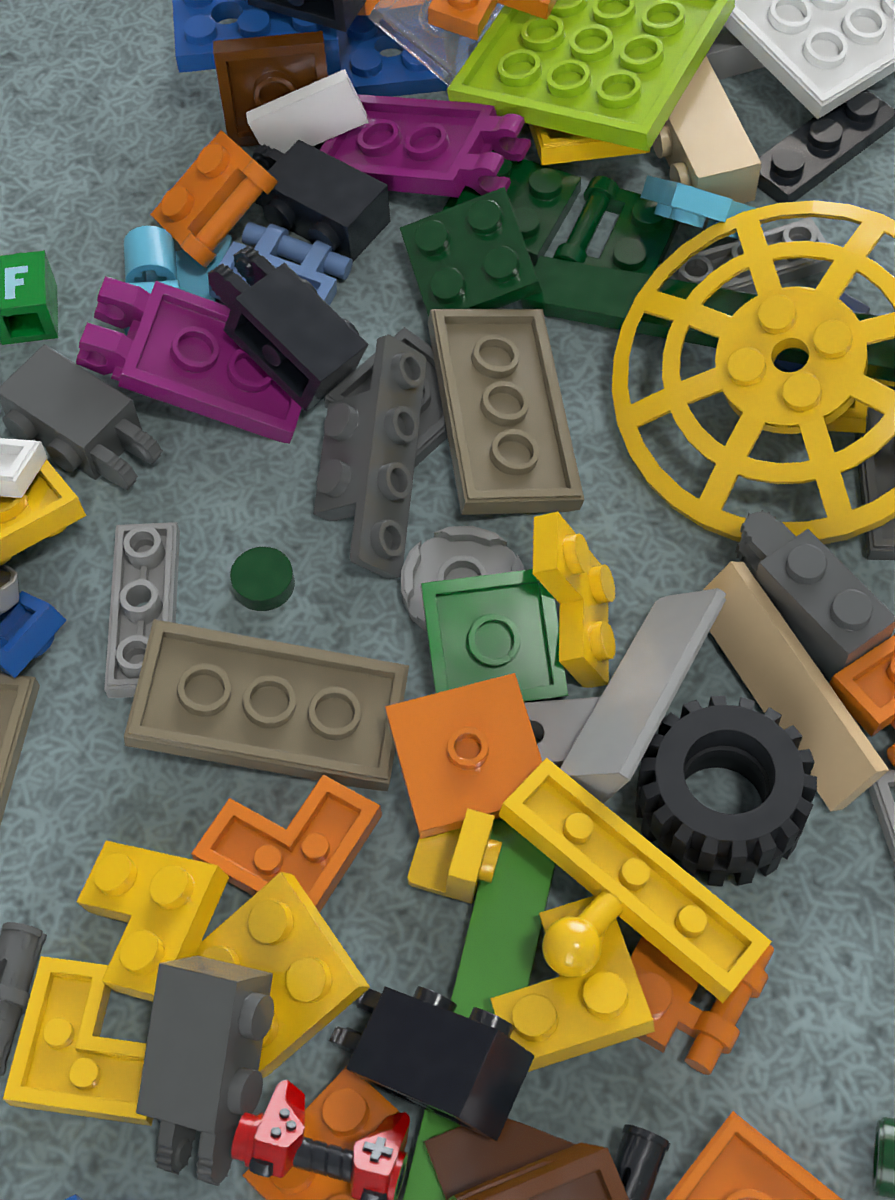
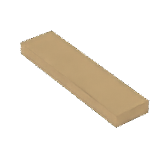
[703,561,889,811]

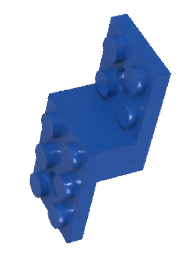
[172,0,448,97]

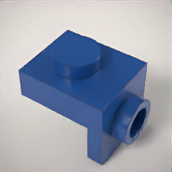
[0,591,67,678]

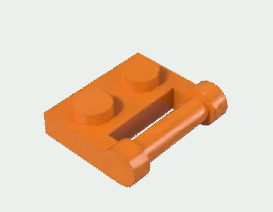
[150,130,279,268]

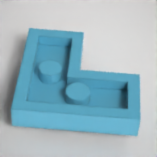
[640,175,763,239]

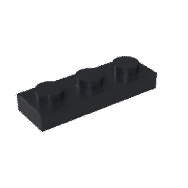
[757,89,895,203]

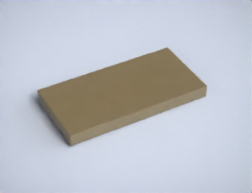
[427,309,584,515]
[124,619,409,791]

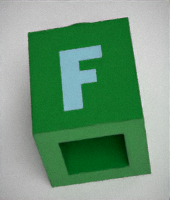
[0,250,58,345]

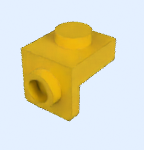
[407,808,503,904]

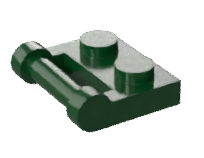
[553,175,680,275]

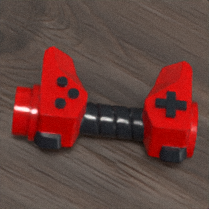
[231,1080,410,1200]

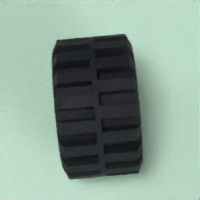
[635,695,817,887]

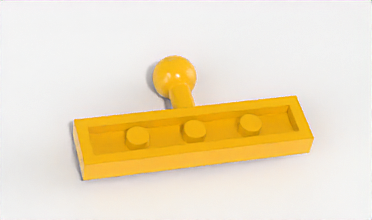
[498,758,772,1003]

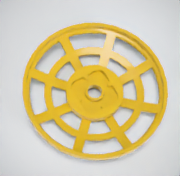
[612,200,895,544]

